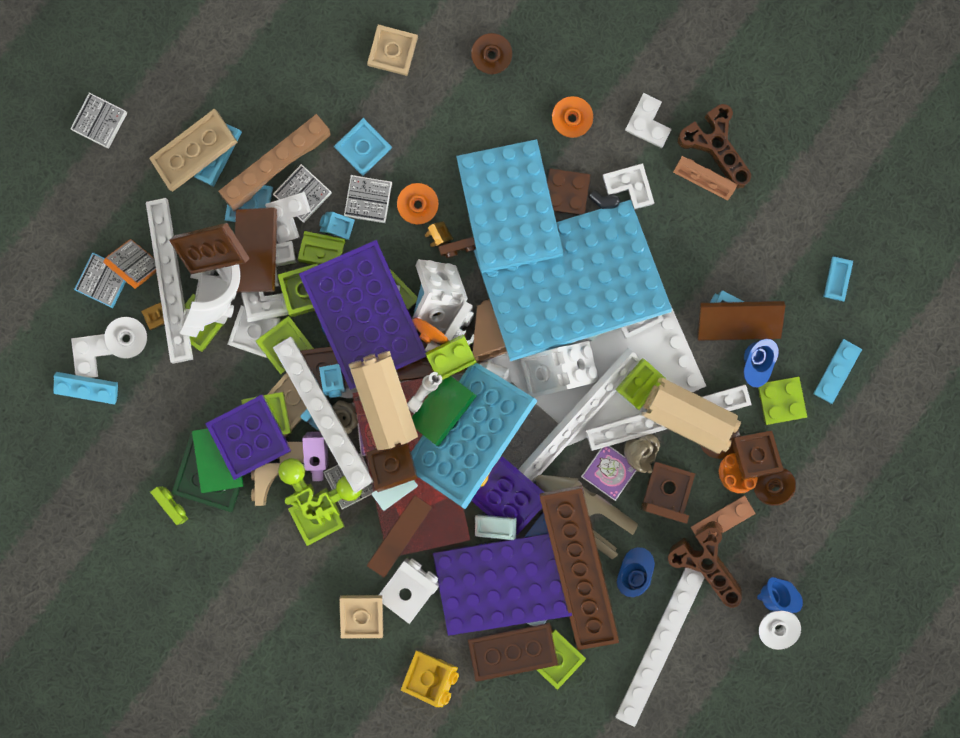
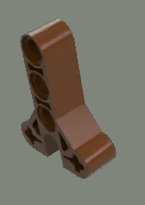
[678,104,751,188]
[668,521,742,608]

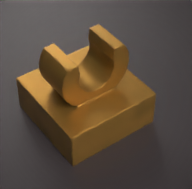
[425,221,453,247]
[142,303,164,330]

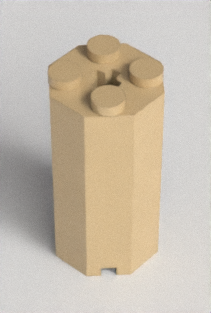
[349,351,418,450]
[641,378,741,454]

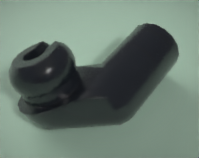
[589,190,620,209]

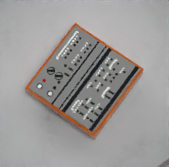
[103,239,156,289]

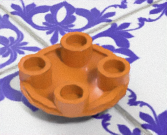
[719,453,758,493]

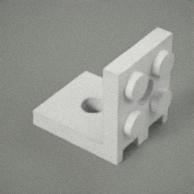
[412,259,468,333]
[521,341,599,397]
[379,558,439,624]

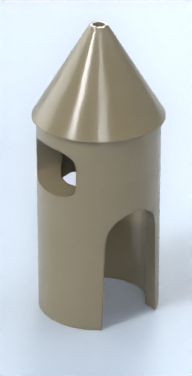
[535,475,638,559]

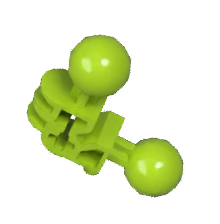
[278,458,363,525]

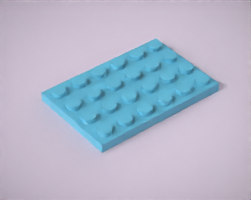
[456,139,563,273]
[411,363,537,509]

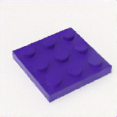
[205,395,291,480]
[471,456,545,535]

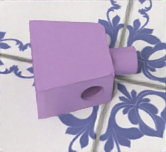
[303,432,328,481]

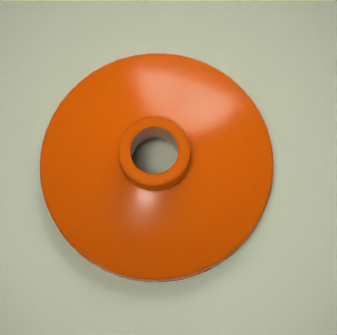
[552,96,593,138]
[397,183,439,225]
[412,317,449,344]

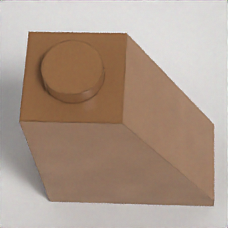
[473,299,507,363]

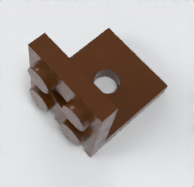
[640,462,695,524]

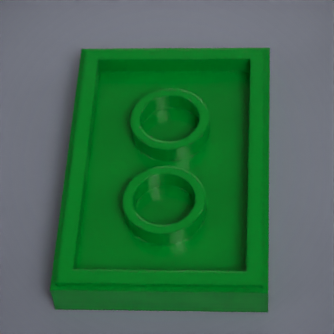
[412,376,477,446]
[192,428,244,493]

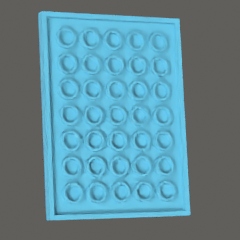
[474,200,672,362]

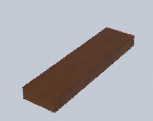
[367,495,432,577]

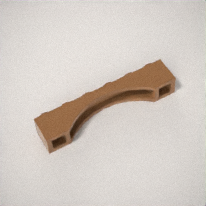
[219,114,331,212]

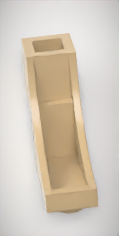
[251,442,304,506]

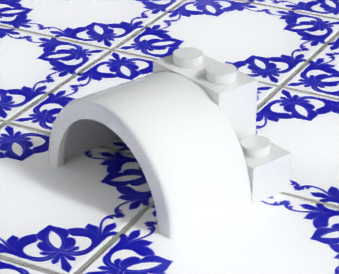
[180,264,240,337]

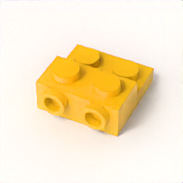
[401,651,459,707]

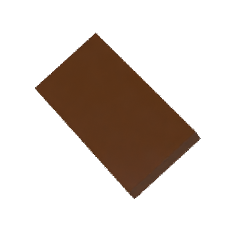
[235,208,277,293]
[169,223,250,274]
[698,301,786,340]
[468,623,559,682]

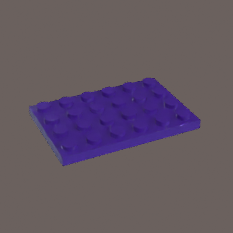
[299,240,427,390]
[433,533,572,636]

